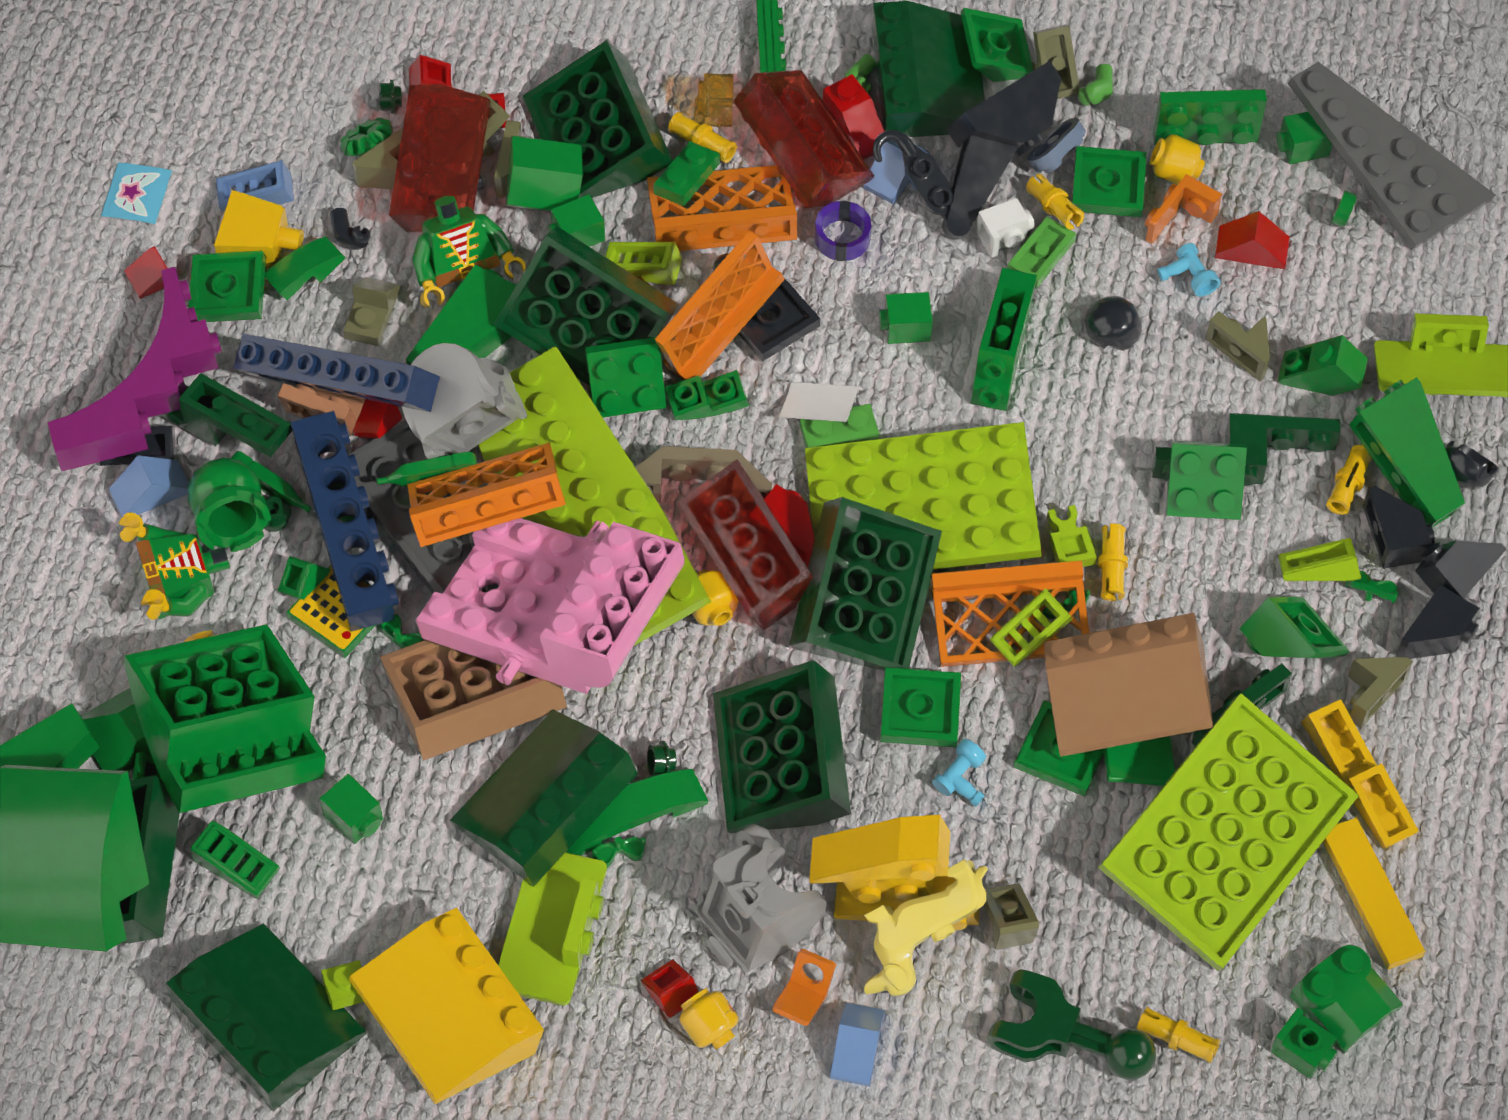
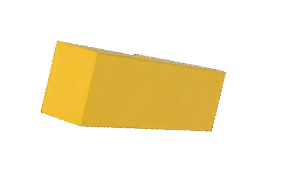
[1301,699,1419,850]

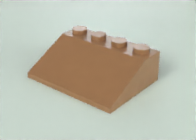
[1044,613,1213,756]
[380,640,567,761]

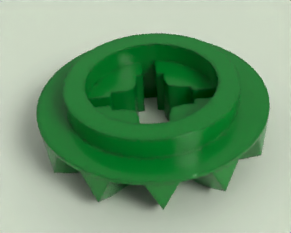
[340,118,394,157]

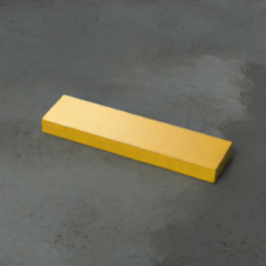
[1323,817,1426,970]

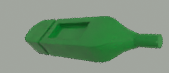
[230,451,312,513]
[376,452,477,487]

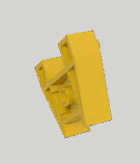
[809,814,980,930]

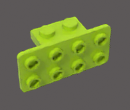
[1373,313,1508,398]
[498,853,607,1006]

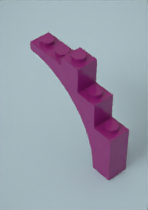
[47,267,222,472]

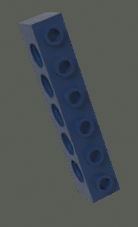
[233,333,440,412]
[291,411,399,632]

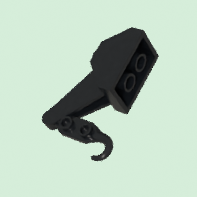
[873,61,1061,240]

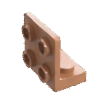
[278,347,366,436]

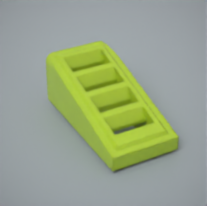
[605,242,682,285]
[1278,538,1361,581]
[990,588,1073,667]

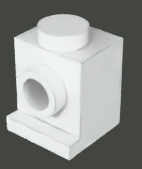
[976,198,1034,259]

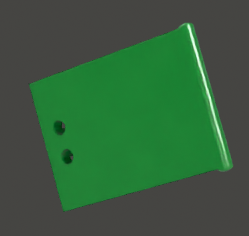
[1104,736,1175,786]

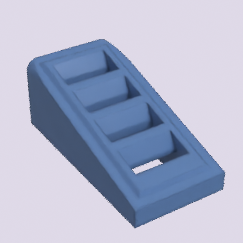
[216,160,294,211]

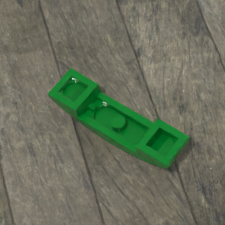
[565,769,708,856]

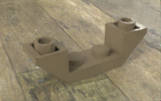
[635,446,772,510]

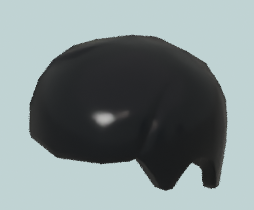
[1084,296,1142,350]
[1445,441,1499,490]

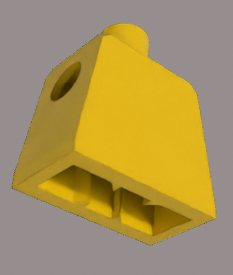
[214,190,304,267]

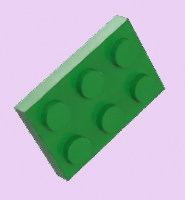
[1153,89,1267,145]

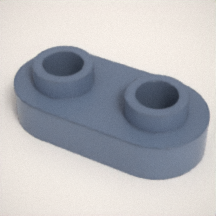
[1027,118,1086,173]

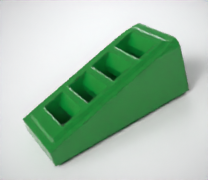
[190,820,280,899]

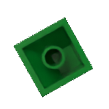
[1239,597,1350,658]
[81,688,152,771]

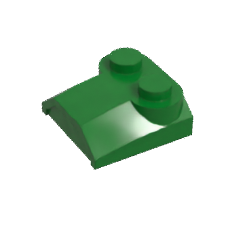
[1290,944,1403,1054]

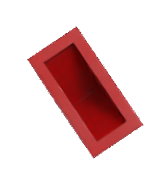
[1214,211,1290,269]

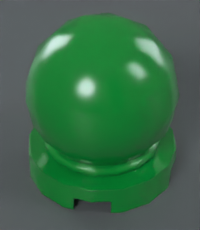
[188,458,271,552]

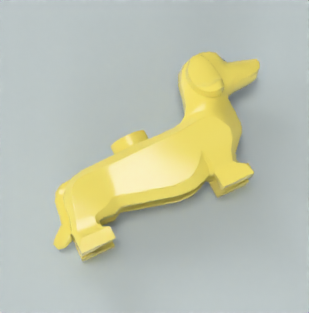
[864,859,988,996]

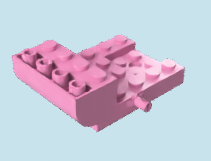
[416,518,684,694]

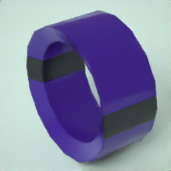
[814,201,872,261]

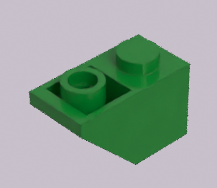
[1278,335,1368,396]

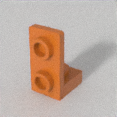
[1145,174,1222,244]

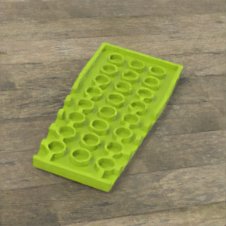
[479,347,711,646]

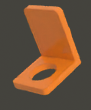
[772,948,836,1026]

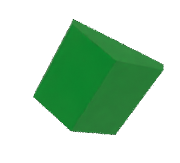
[960,7,1034,82]
[506,136,583,212]

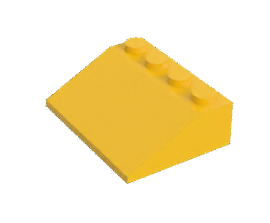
[349,907,544,1104]

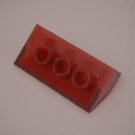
[733,70,874,208]
[389,84,491,232]
[677,459,813,630]

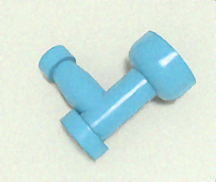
[1157,243,1221,297]
[932,739,986,807]

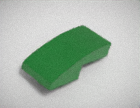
[265,236,346,301]
[665,370,749,420]

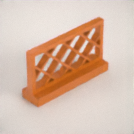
[647,164,797,251]
[655,230,785,381]
[407,442,566,547]
[931,560,1089,667]

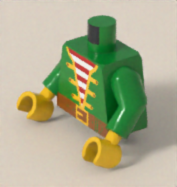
[412,196,526,308]
[118,512,230,620]

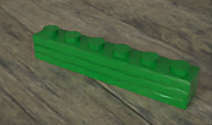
[756,0,788,116]

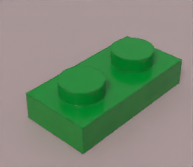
[653,141,720,206]

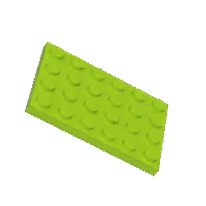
[805,422,1042,570]
[1098,693,1359,971]

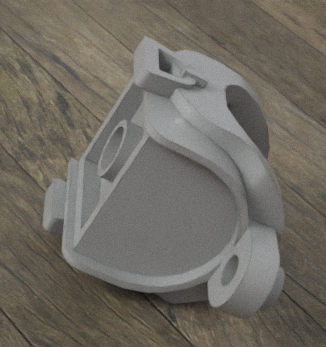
[402,343,527,459]
[697,824,827,974]

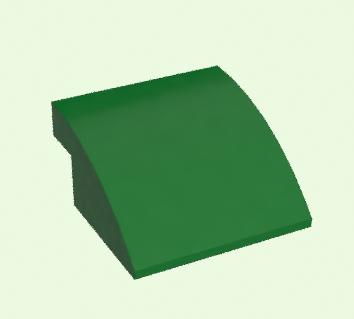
[124,624,326,813]
[0,765,150,952]

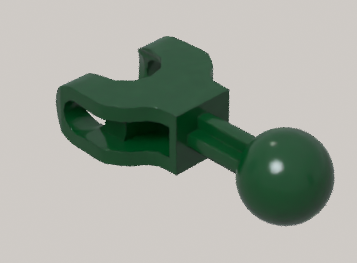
[987,969,1156,1080]

